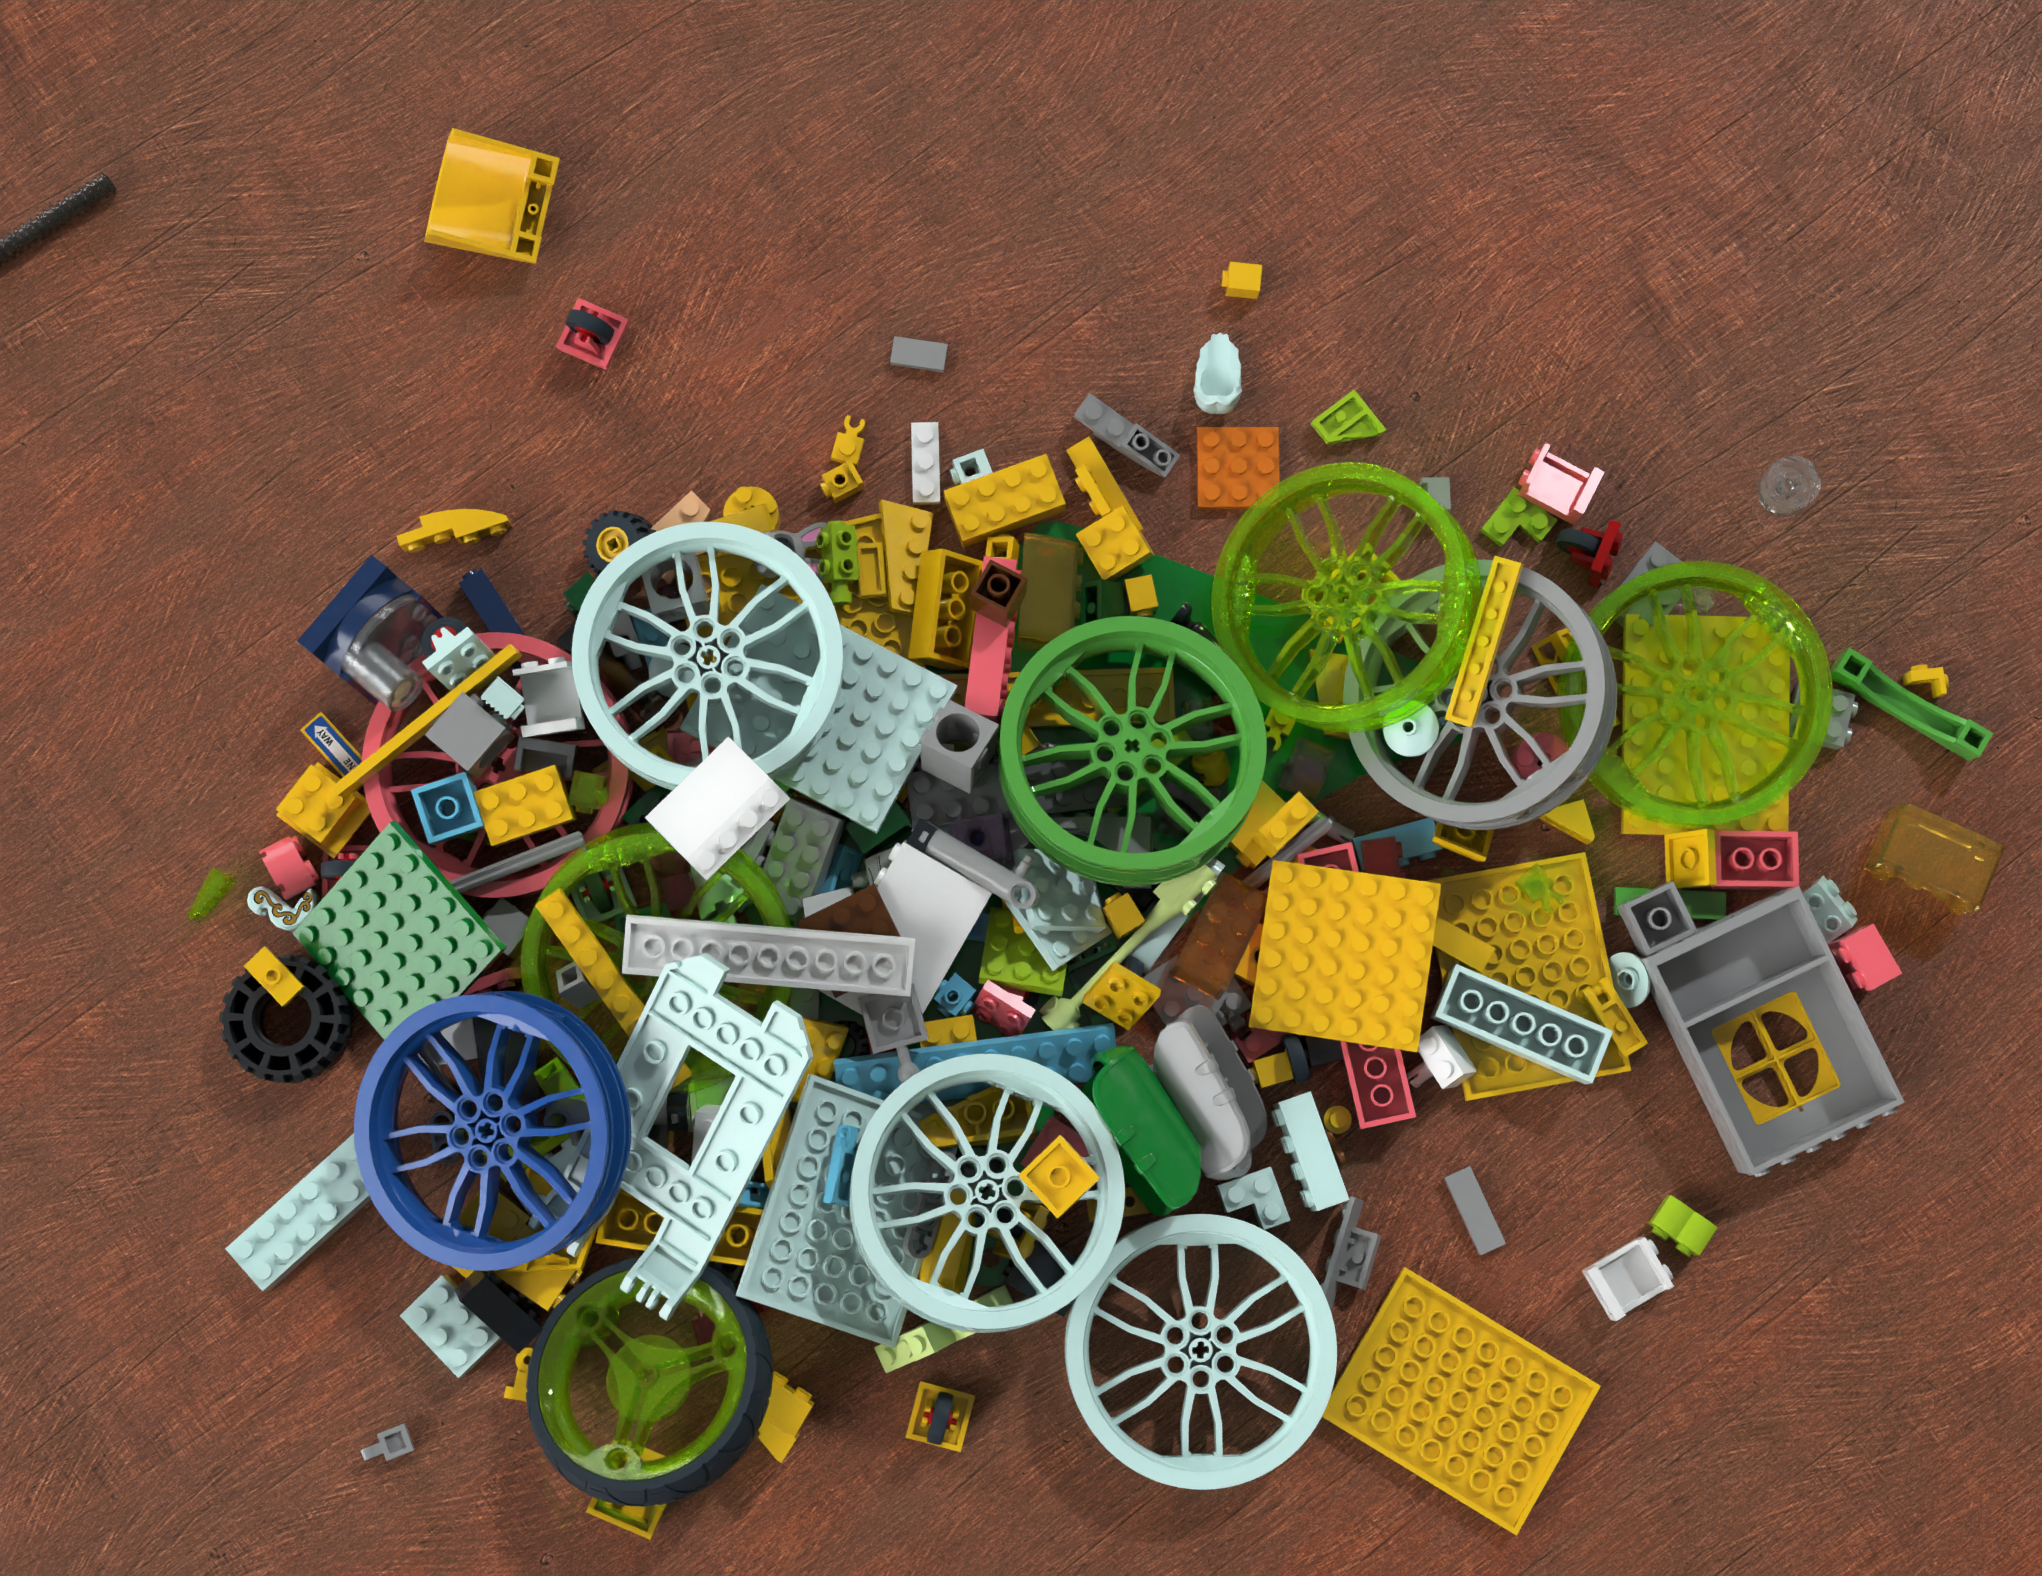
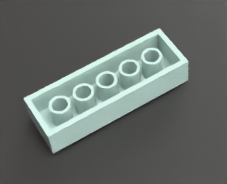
[1430,964,1613,1085]
[225,1133,371,1291]

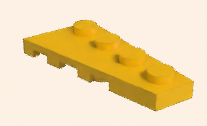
[879,500,933,617]

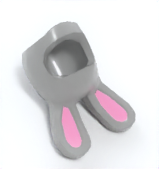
[754,522,828,582]

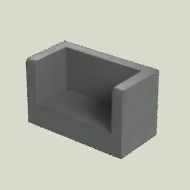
[514,736,579,779]

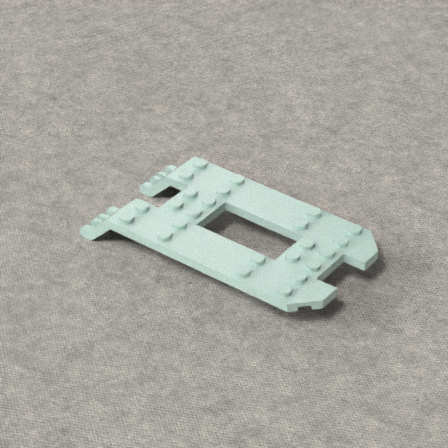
[528,954,813,1321]

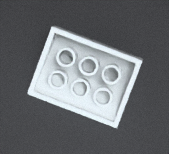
[645,737,790,880]

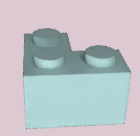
[1215,1167,1290,1230]

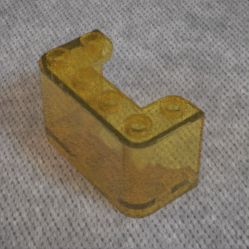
[1864,803,2005,915]

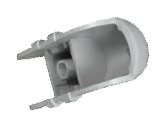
[1152,1004,1267,1180]

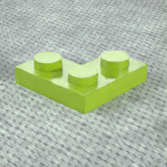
[1480,487,1558,547]

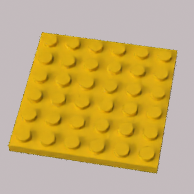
[1249,860,1441,1052]

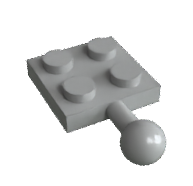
[858,983,929,1083]

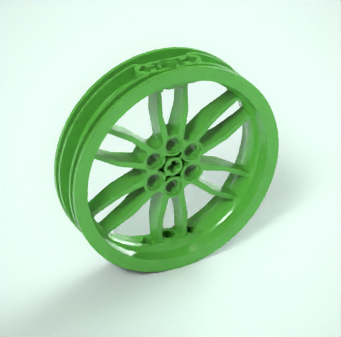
[998,616,1267,886]

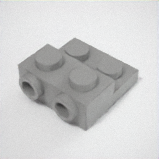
[1789,682,1858,750]

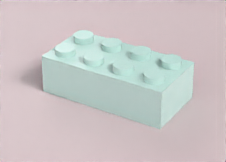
[1271,1091,1350,1211]

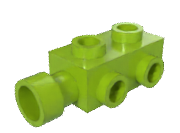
[816,521,860,606]

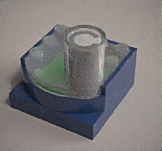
[297,555,444,712]

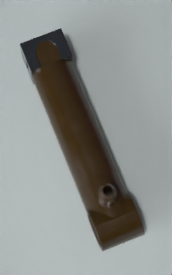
[557,621,676,732]

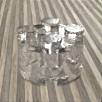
[1758,455,1821,516]

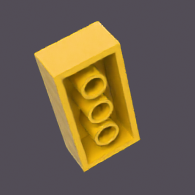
[944,454,1066,548]
[908,548,983,671]

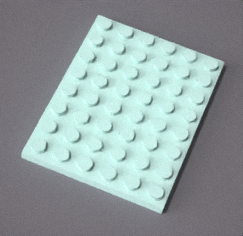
[680,584,958,833]
[735,1074,958,1348]

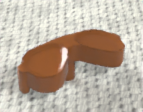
[1325,1129,1346,1168]

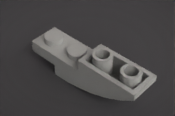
[1073,393,1180,478]

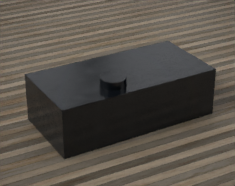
[473,992,545,1108]

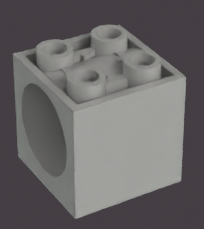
[425,692,516,779]
[919,700,999,794]

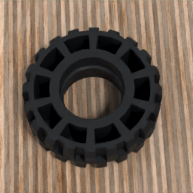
[219,955,354,1083]

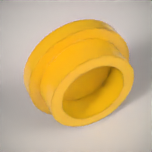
[1323,1106,1352,1134]

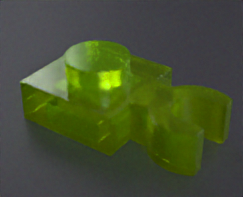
[1514,863,1565,914]

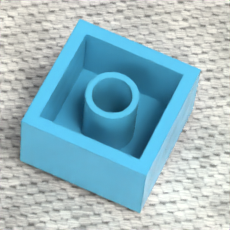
[411,772,485,845]

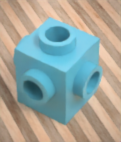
[934,973,979,1018]

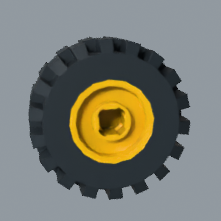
[583,510,656,581]

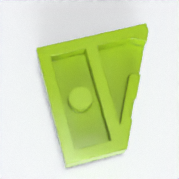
[1311,390,1386,445]

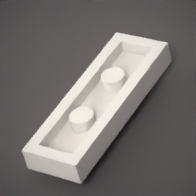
[911,422,940,505]

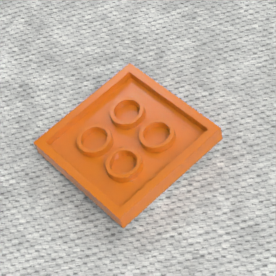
[1197,427,1280,509]

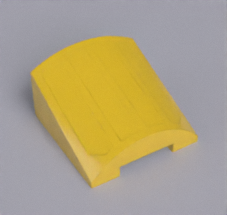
[424,128,560,264]

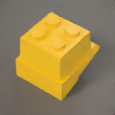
[276,762,371,859]
[732,1371,815,1463]
[586,1437,683,1540]

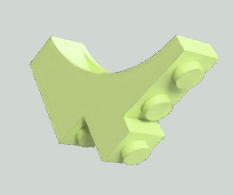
[874,1285,1014,1373]

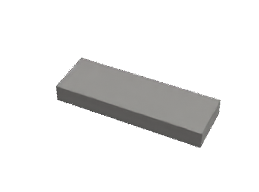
[1444,1166,1506,1255]

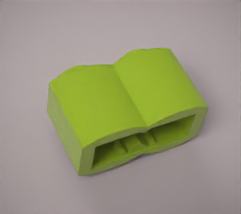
[1648,1195,1718,1257]

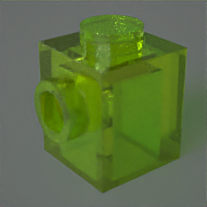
[568,771,609,814]

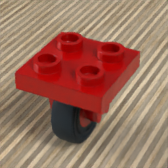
[1556,520,1623,588]

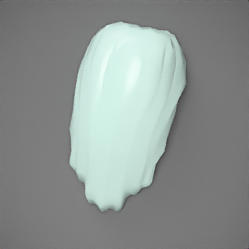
[1193,333,1242,414]

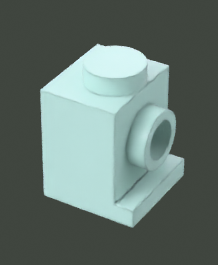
[949,449,993,485]

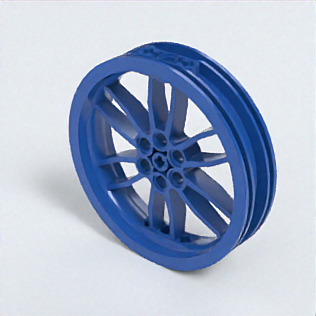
[354,991,631,1271]

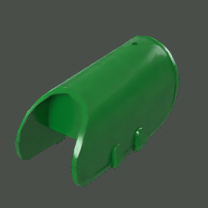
[1081,1045,1201,1217]

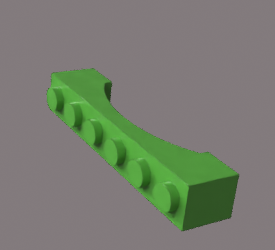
[1826,648,1993,761]

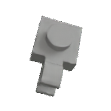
[361,1423,415,1461]

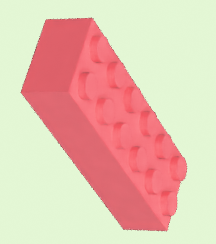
[965,556,1022,726]

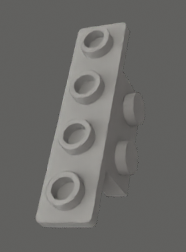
[1320,1196,1382,1309]

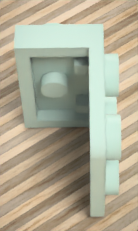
[1803,875,1858,944]

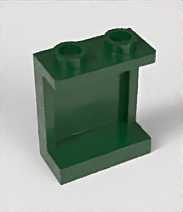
[1066,942,1119,1026]

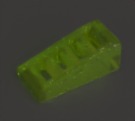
[187,867,237,922]

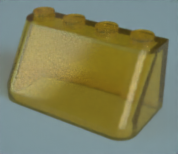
[1017,533,1084,650]

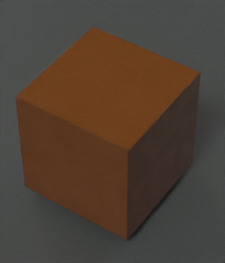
[970,559,1027,628]

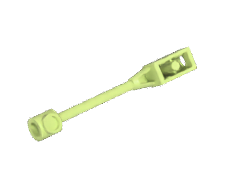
[1039,864,1217,1030]

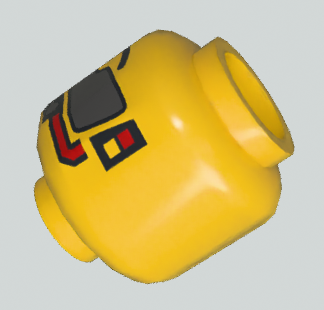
[1191,749,1231,787]

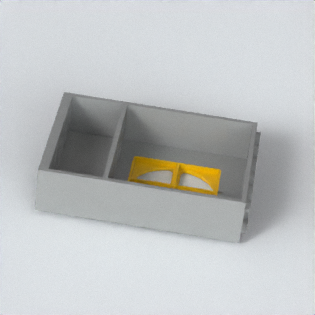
[1639,886,1904,1177]

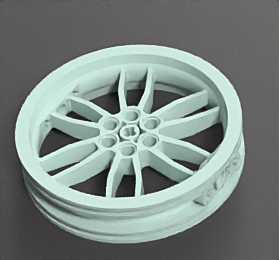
[572,522,844,791]
[849,1054,1125,1333]
[1065,1214,1337,1490]

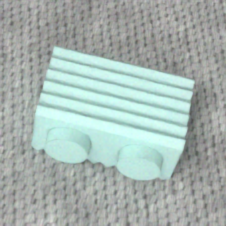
[481,676,525,719]

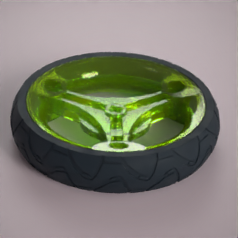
[526,1256,773,1506]

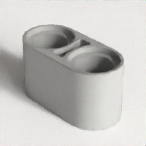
[428,1111,463,1165]

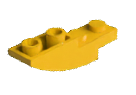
[396,509,512,553]

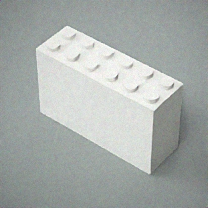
[819,840,992,1015]

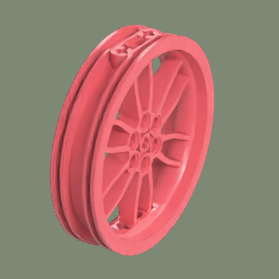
[362,632,635,898]

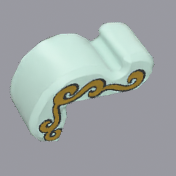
[247,886,321,932]

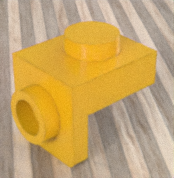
[1902,664,1949,699]

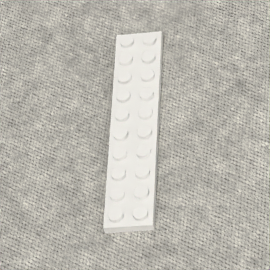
[622,915,915,996]

